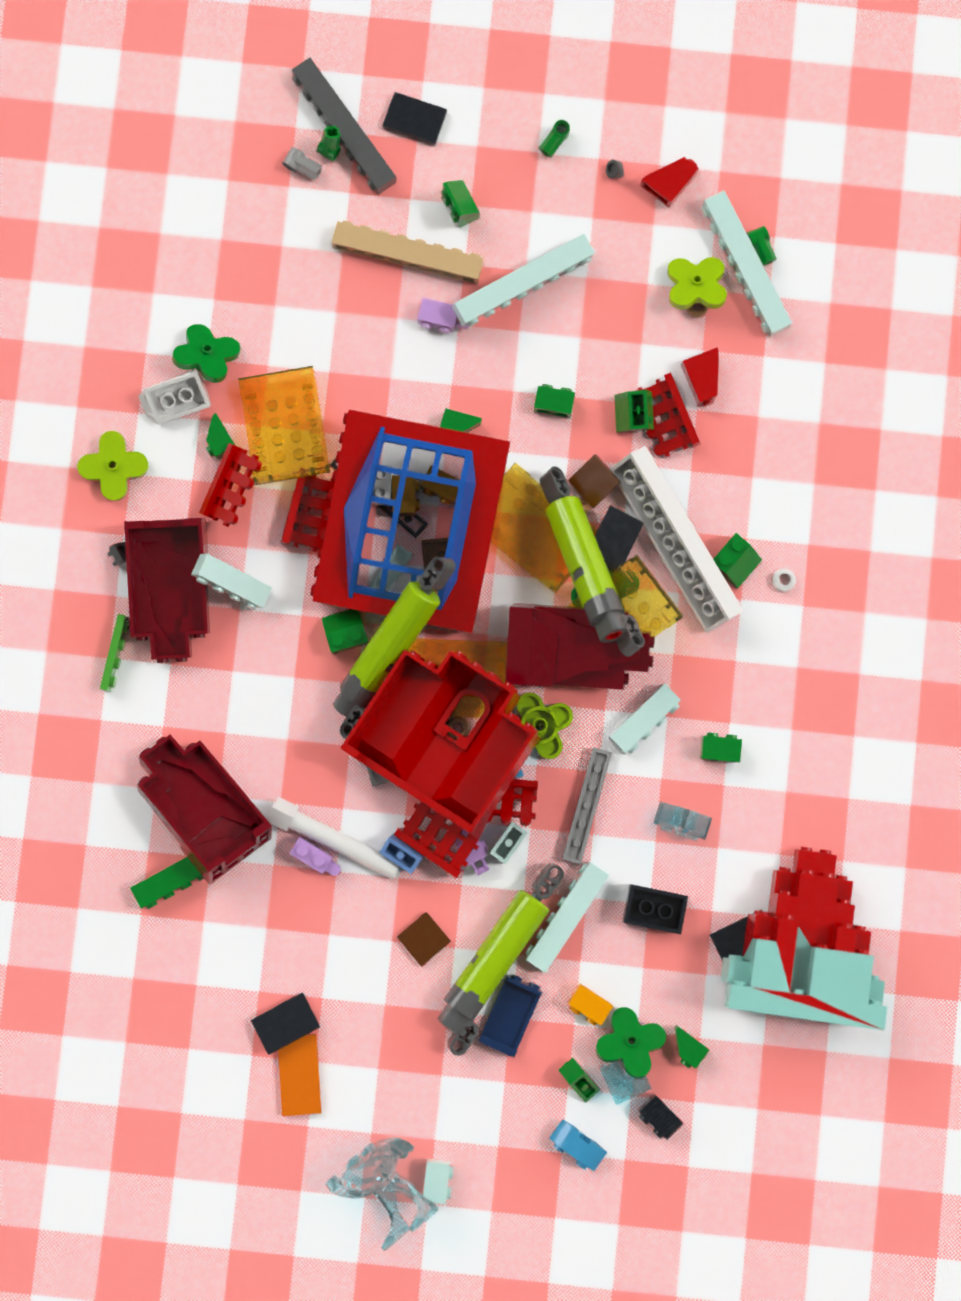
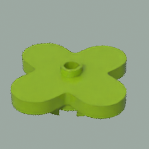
[667,257,727,310]
[77,430,149,501]
[517,692,573,759]

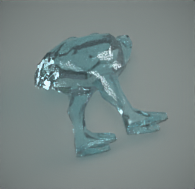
[325,1137,439,1251]

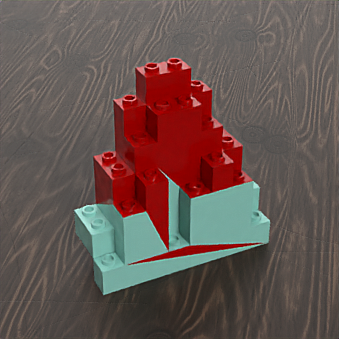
[720,846,888,1031]

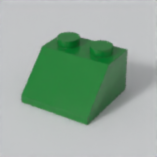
[713,533,762,589]
[322,609,369,655]

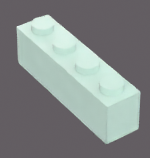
[191,554,272,610]
[609,684,681,754]

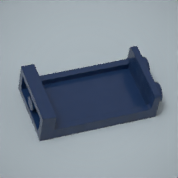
[478,974,543,1058]

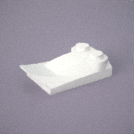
[138,370,211,424]

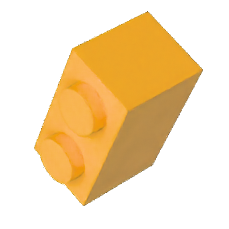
[567,983,613,1026]

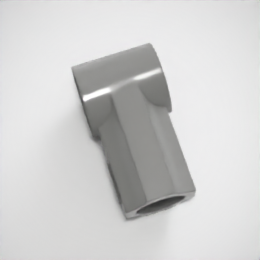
[282,147,323,181]

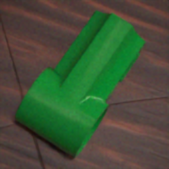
[538,119,570,158]
[316,125,341,162]
[747,226,777,266]

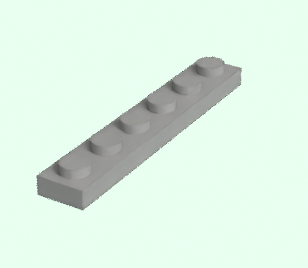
[562,747,612,864]

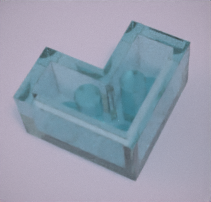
[653,801,712,841]
[598,1061,652,1105]

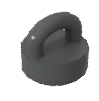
[605,159,624,179]

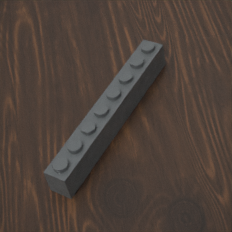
[291,57,397,195]

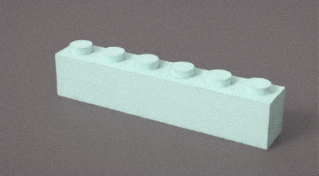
[525,862,610,973]

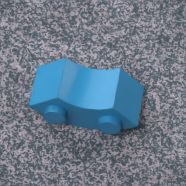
[549,1119,608,1171]

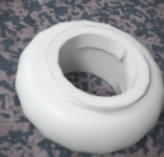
[773,568,796,592]

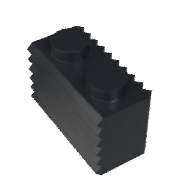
[638,1093,684,1140]

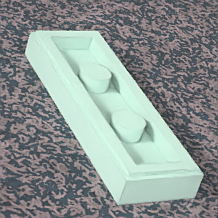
[369,544,413,591]

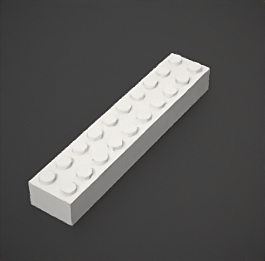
[610,446,744,633]

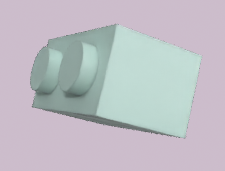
[490,822,528,864]
[422,1159,454,1204]

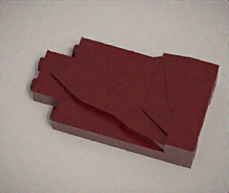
[124,518,210,663]
[505,603,655,690]
[137,734,272,885]

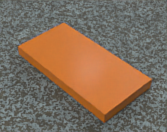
[278,1034,322,1116]

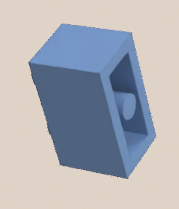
[379,832,425,874]

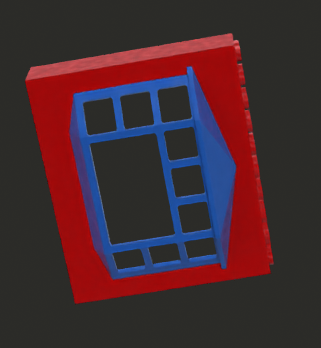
[310,409,511,633]

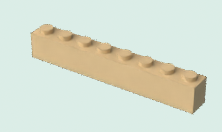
[332,220,484,284]

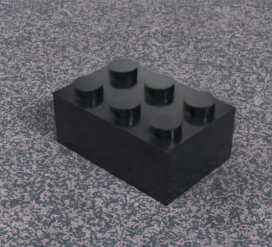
[622,884,689,935]

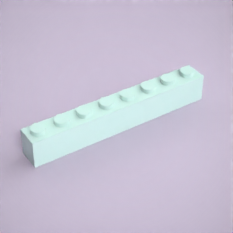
[701,190,792,337]
[452,233,595,327]

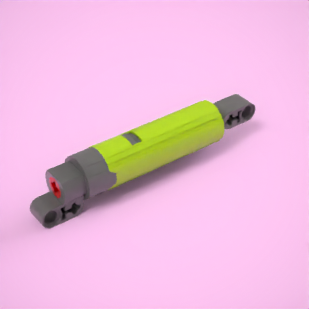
[539,466,645,657]
[333,557,456,739]
[437,863,564,1056]

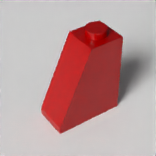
[640,157,699,208]
[681,347,719,407]

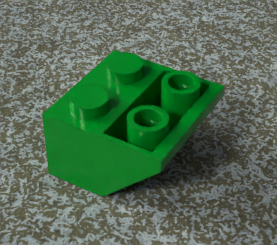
[441,180,480,228]
[614,390,654,433]

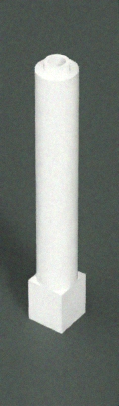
[267,797,402,880]

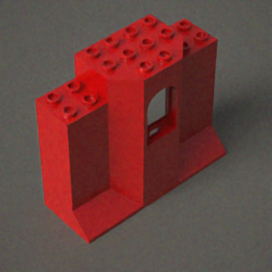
[340,650,540,839]

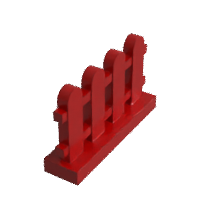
[637,372,701,458]
[199,443,262,527]
[280,468,335,553]
[487,779,538,827]
[394,802,480,879]

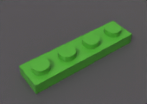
[100,614,130,692]

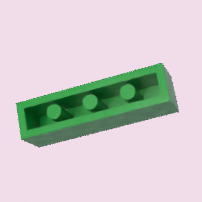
[130,857,204,910]

